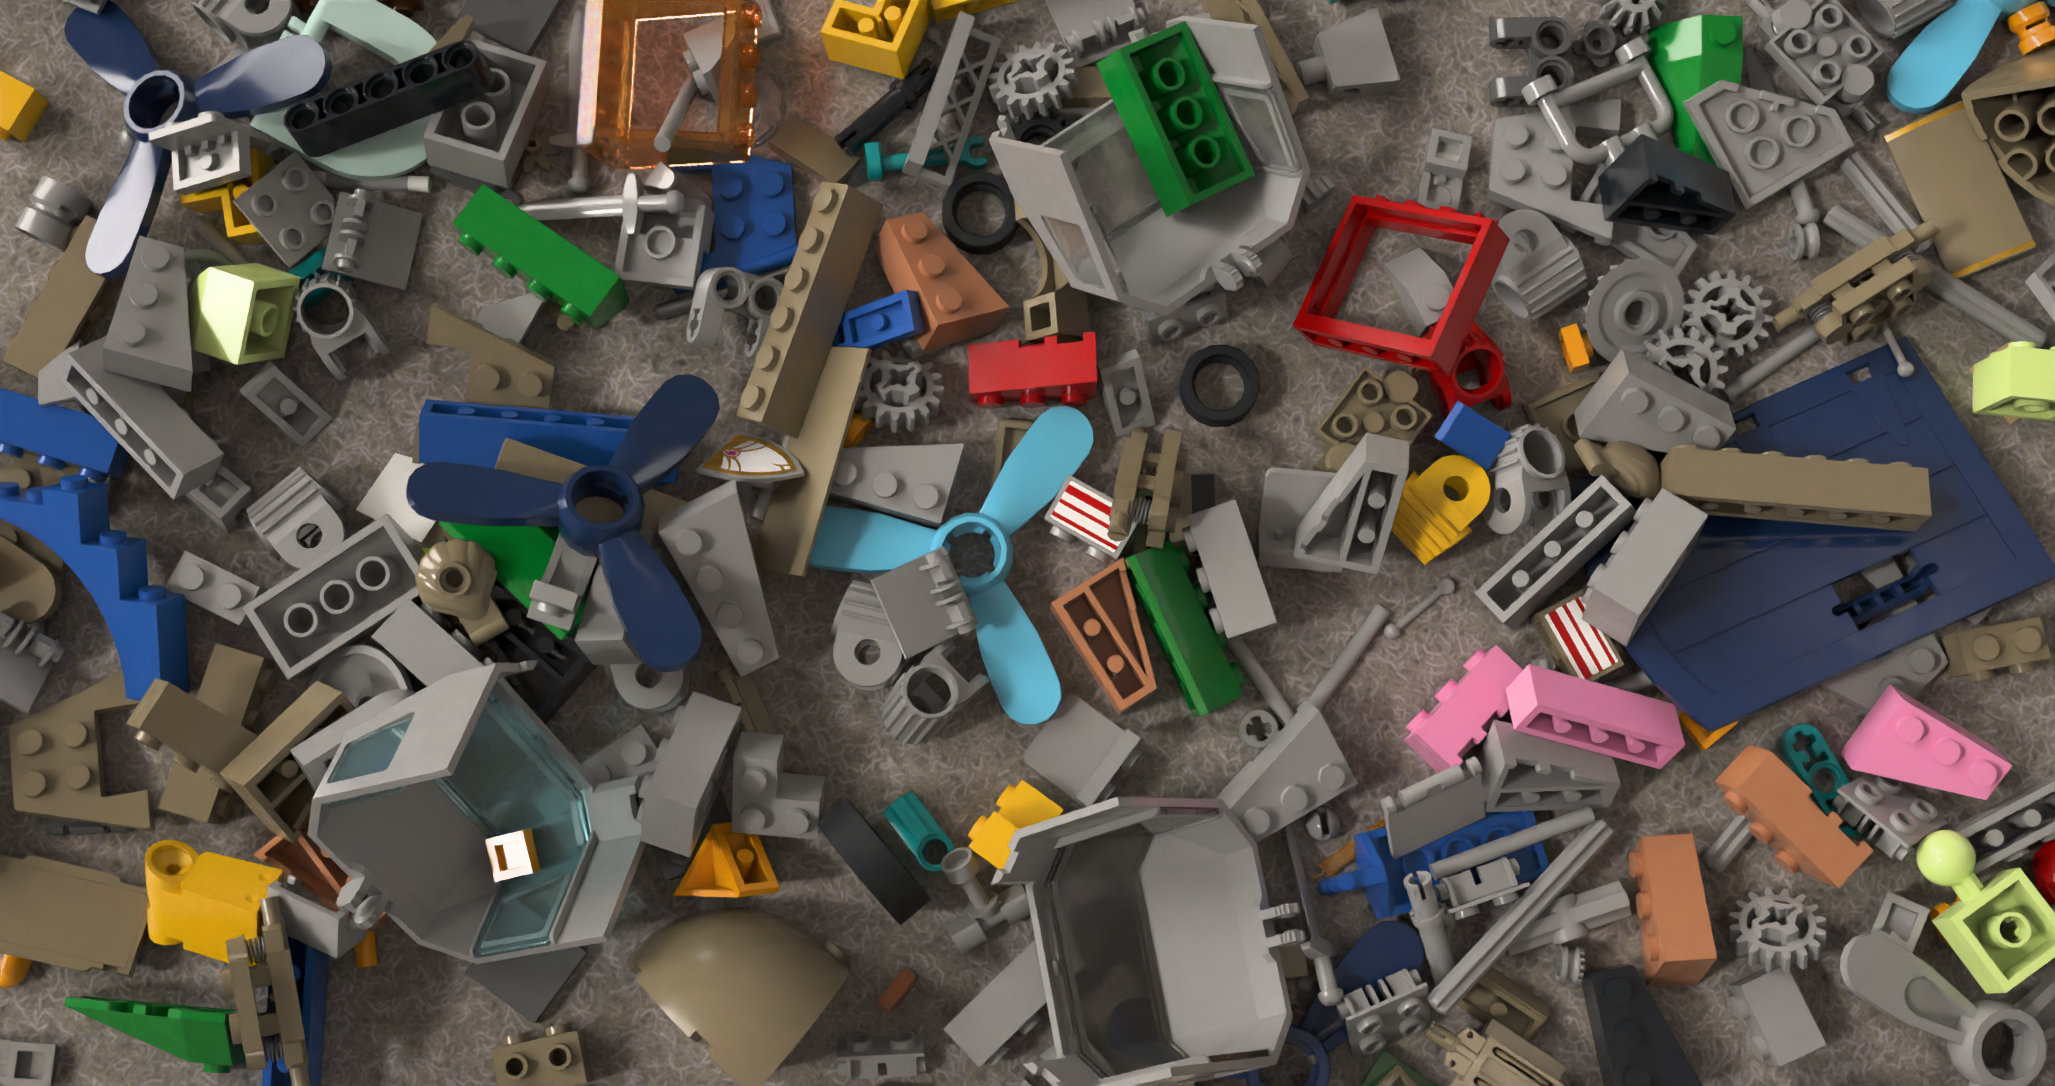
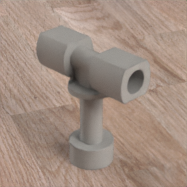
[940,847,1030,955]

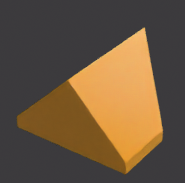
[673,822,780,898]

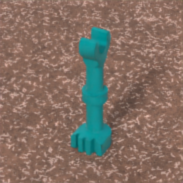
[864,136,987,182]

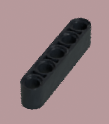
[283,40,494,157]

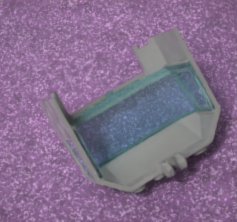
[307,660,646,964]

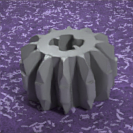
[1595,0,1667,37]

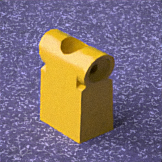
[145,840,284,966]

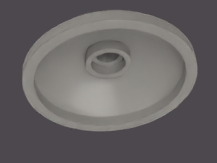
[308,645,413,730]

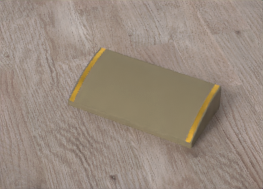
[1882,100,2037,280]

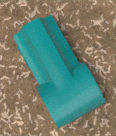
[883,790,956,874]

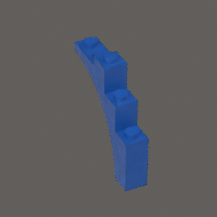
[0,475,190,701]

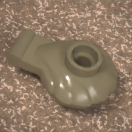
[1574,438,1661,500]
[415,538,511,647]

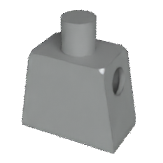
[1296,8,1400,100]

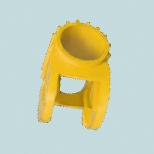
[1391,455,1490,565]

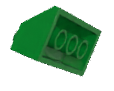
[1096,21,1255,217]
[452,184,630,329]
[438,521,592,640]
[1124,540,1245,718]

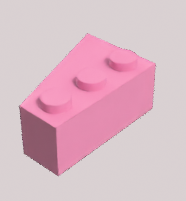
[1403,645,1523,773]
[1840,684,2013,800]

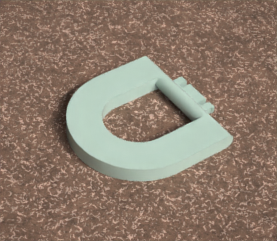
[250,0,437,181]

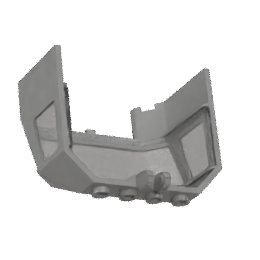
[989,16,1311,316]

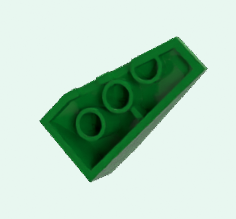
[1648,15,1743,166]
[64,996,246,1073]

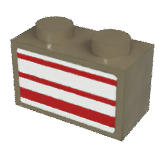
[1529,590,1624,681]

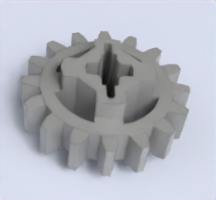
[988,42,1078,120]
[1680,269,1773,361]
[1636,325,1728,396]
[855,350,944,433]
[1728,888,1827,974]

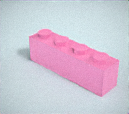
[1506,664,1685,769]

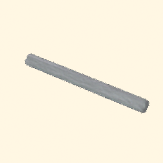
[1823,206,2047,349]
[1427,819,1614,1015]

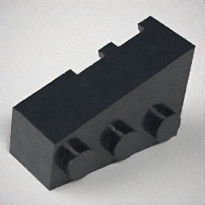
[1598,134,1737,235]
[488,579,598,725]
[1581,964,1703,1086]

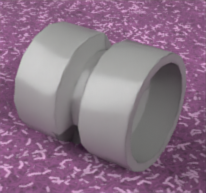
[14,176,93,253]

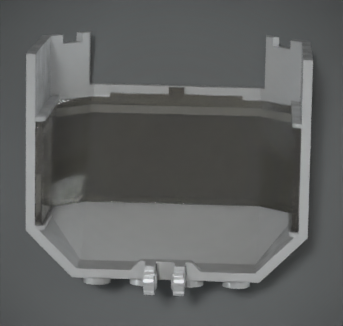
[990,797,1306,1086]

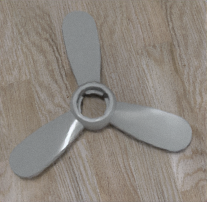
[1840,933,2055,1086]

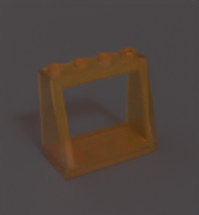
[576,0,762,170]

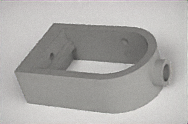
[290,689,416,792]

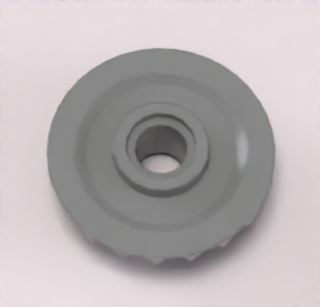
[1582,257,1685,362]

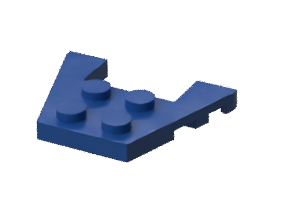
[667,136,797,294]

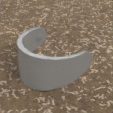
[642,160,713,210]

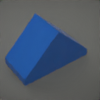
[1434,401,1511,470]

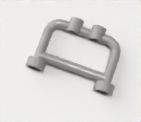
[1521,36,1673,168]

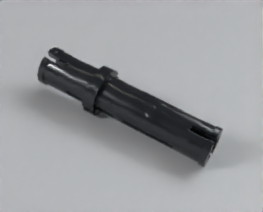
[835,58,938,157]

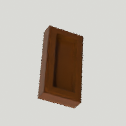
[876,966,920,1012]

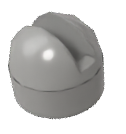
[1305,807,1340,841]

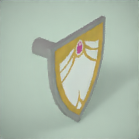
[696,431,804,504]

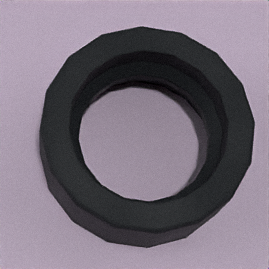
[942,172,1019,255]
[1179,345,1260,427]

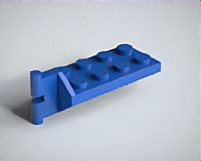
[1316,811,1549,920]

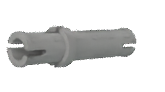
[1403,871,1456,988]

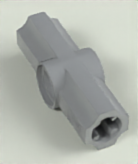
[1494,880,1632,956]

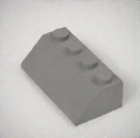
[242,514,426,680]

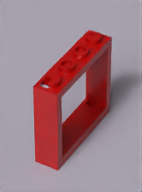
[1293,195,1510,376]

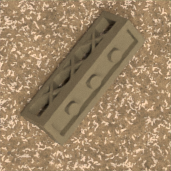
[1199,0,1310,129]

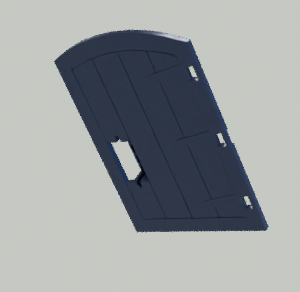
[1570,336,2055,733]

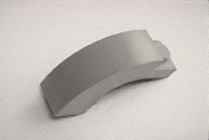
[526,533,599,631]

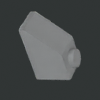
[1382,247,1453,337]
[468,293,553,353]

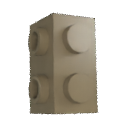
[1939,616,2051,683]
[491,1023,594,1086]

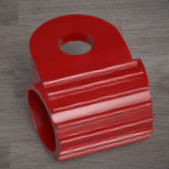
[1423,318,1512,419]

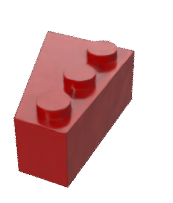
[968,331,1097,409]

